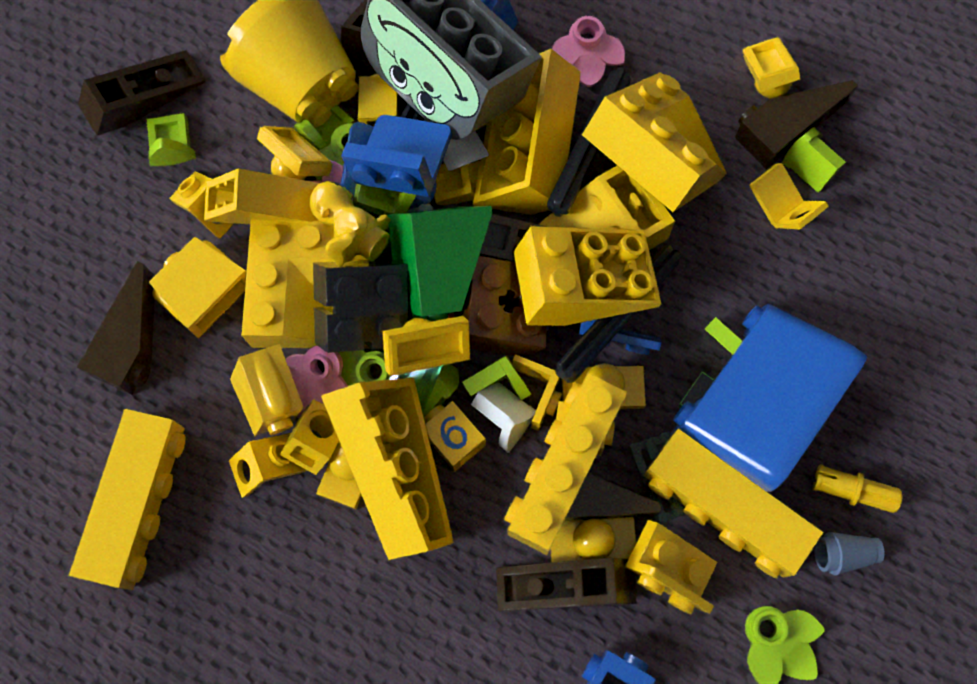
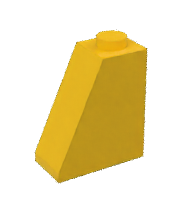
[204,168,320,224]

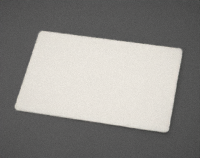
[443,132,489,171]

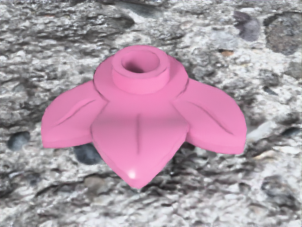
[552,16,625,87]
[286,346,348,418]

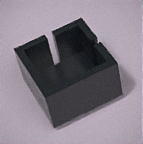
[313,259,408,353]

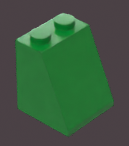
[388,206,492,321]

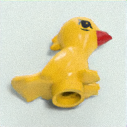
[310,181,391,266]

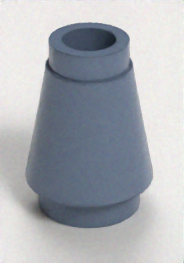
[814,532,884,575]

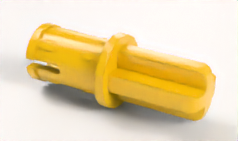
[812,464,903,513]

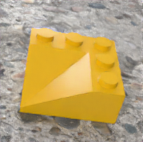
[582,72,727,212]
[241,220,371,349]

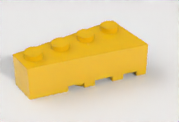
[321,377,454,560]

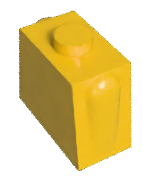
[149,237,246,339]
[230,343,304,436]

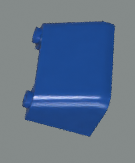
[670,303,867,492]

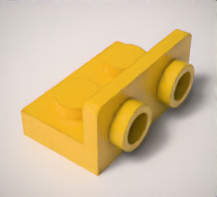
[625,520,717,615]

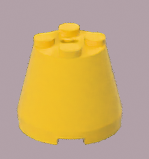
[220,0,359,127]

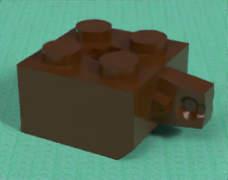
[454,256,566,357]

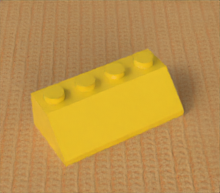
[473,49,581,215]

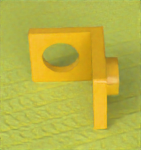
[749,163,829,230]
[170,171,234,239]
[513,355,562,431]
[229,433,308,498]

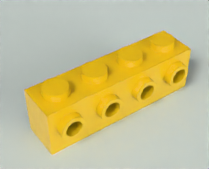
[504,373,627,555]
[69,409,186,590]
[643,429,823,578]

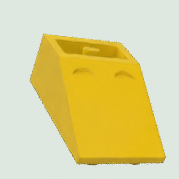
[538,165,675,250]
[514,226,661,326]

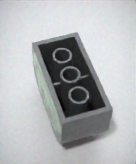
[361,0,542,140]

